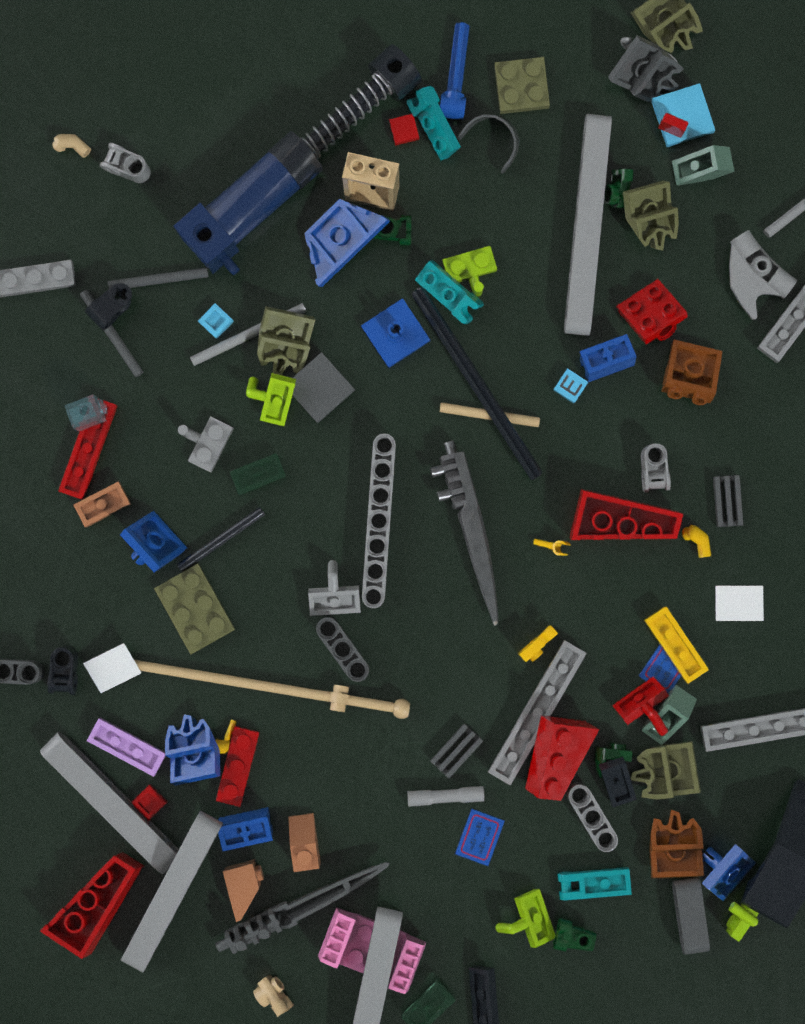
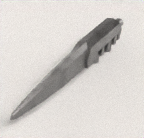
[430,441,498,626]

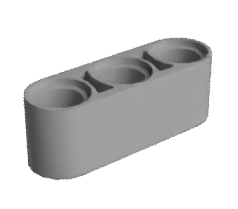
[566,782,618,852]

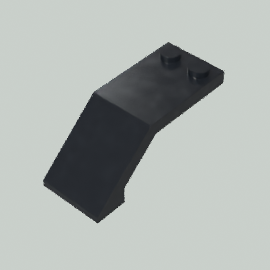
[741,779,805,928]

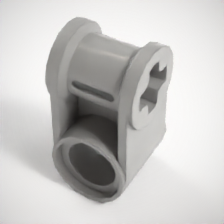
[99,143,151,183]
[641,443,671,493]

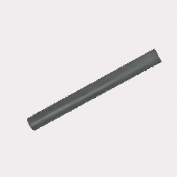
[108,267,209,289]
[80,289,144,377]

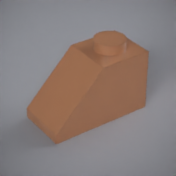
[288,813,321,872]
[223,859,264,922]

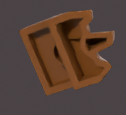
[649,810,704,878]

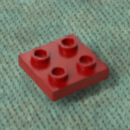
[617,279,688,344]

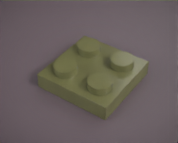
[494,57,550,114]

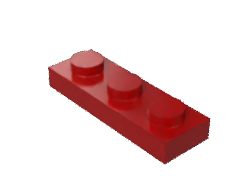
[216,726,260,807]

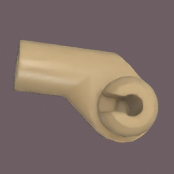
[52,134,91,158]

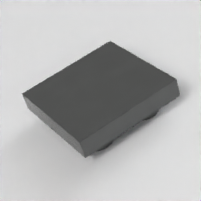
[292,352,355,423]

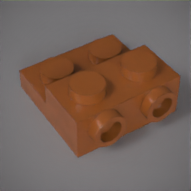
[661,340,723,405]

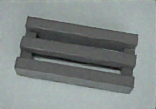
[713,475,743,527]
[430,723,483,778]

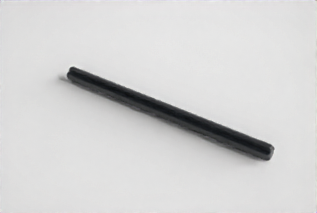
[412,287,542,480]

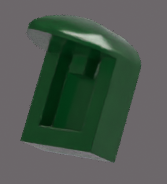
[594,743,632,778]

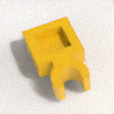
[517,626,558,662]

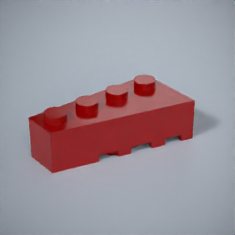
[569,489,683,540]

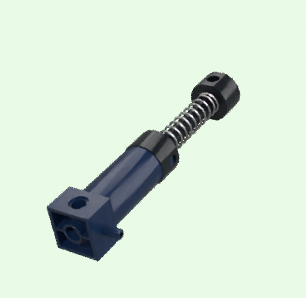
[173,44,422,275]

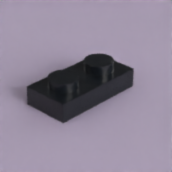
[599,756,637,807]

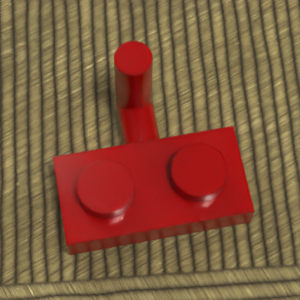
[612,676,669,736]

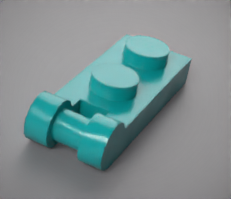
[558,867,632,900]

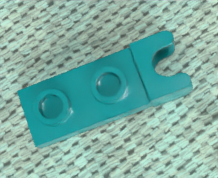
[406,86,461,161]
[415,260,484,324]

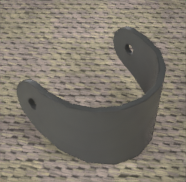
[457,114,520,174]

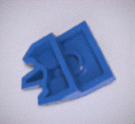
[165,714,220,786]

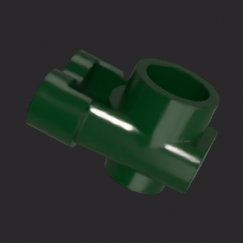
[604,169,634,209]
[373,215,412,245]
[553,918,597,951]

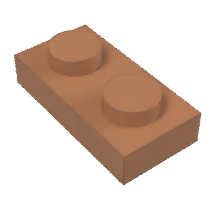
[74,481,131,527]

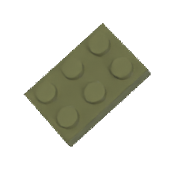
[154,564,236,655]

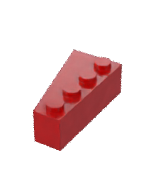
[40,852,144,959]

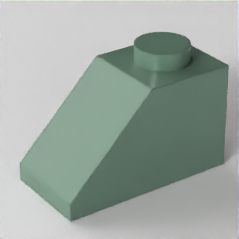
[672,145,735,186]
[641,685,697,745]

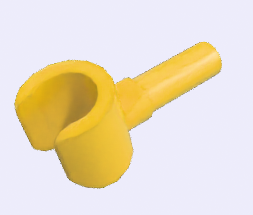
[533,538,571,556]
[216,720,237,754]

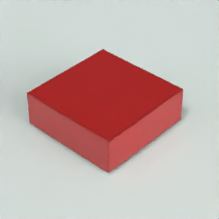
[658,113,688,138]
[389,114,419,146]
[131,784,168,821]

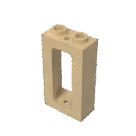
[342,152,399,211]

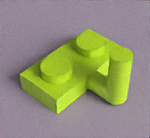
[442,246,497,297]
[246,373,296,426]
[496,889,555,948]
[725,902,759,942]

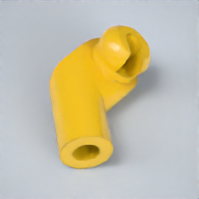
[682,525,711,558]

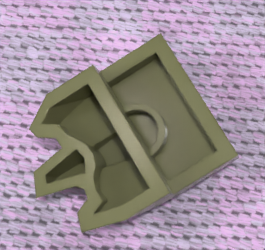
[631,0,703,53]
[623,180,679,251]
[257,306,315,375]
[631,741,701,800]

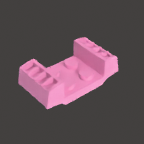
[318,907,427,994]

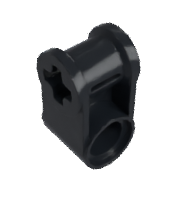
[85,283,132,331]
[48,645,78,695]

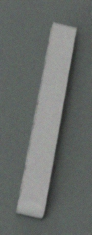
[564,114,612,336]

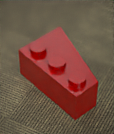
[525,715,599,801]

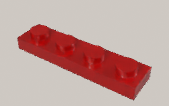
[58,396,117,500]

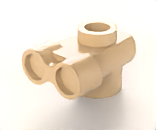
[253,975,294,1017]

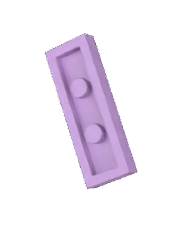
[87,717,165,777]

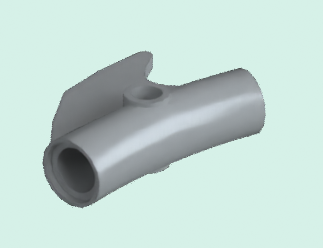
[729,230,797,320]

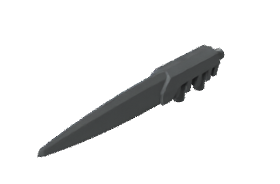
[215,862,390,954]

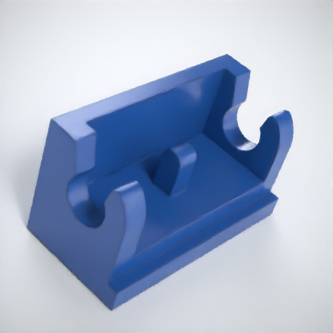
[580,334,636,382]
[218,807,273,851]

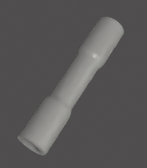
[407,786,484,807]

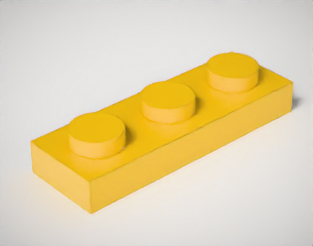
[644,606,709,684]

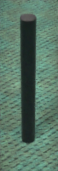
[177,507,265,572]

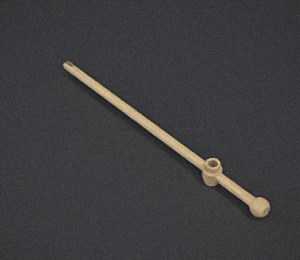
[134,660,410,719]

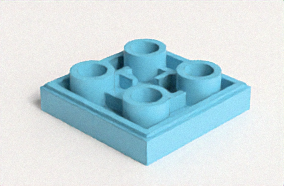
[651,83,715,148]

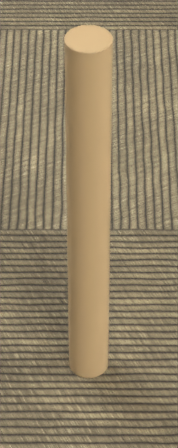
[439,402,540,427]

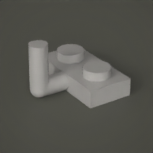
[178,416,234,473]
[308,560,361,616]

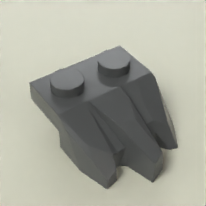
[608,35,684,102]

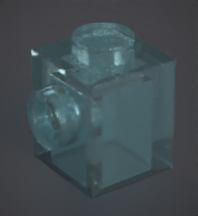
[64,395,108,432]

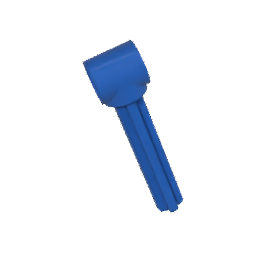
[439,22,470,120]

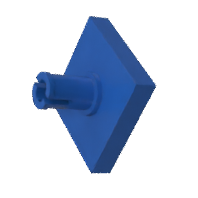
[361,298,430,369]
[120,511,187,572]
[702,844,756,901]

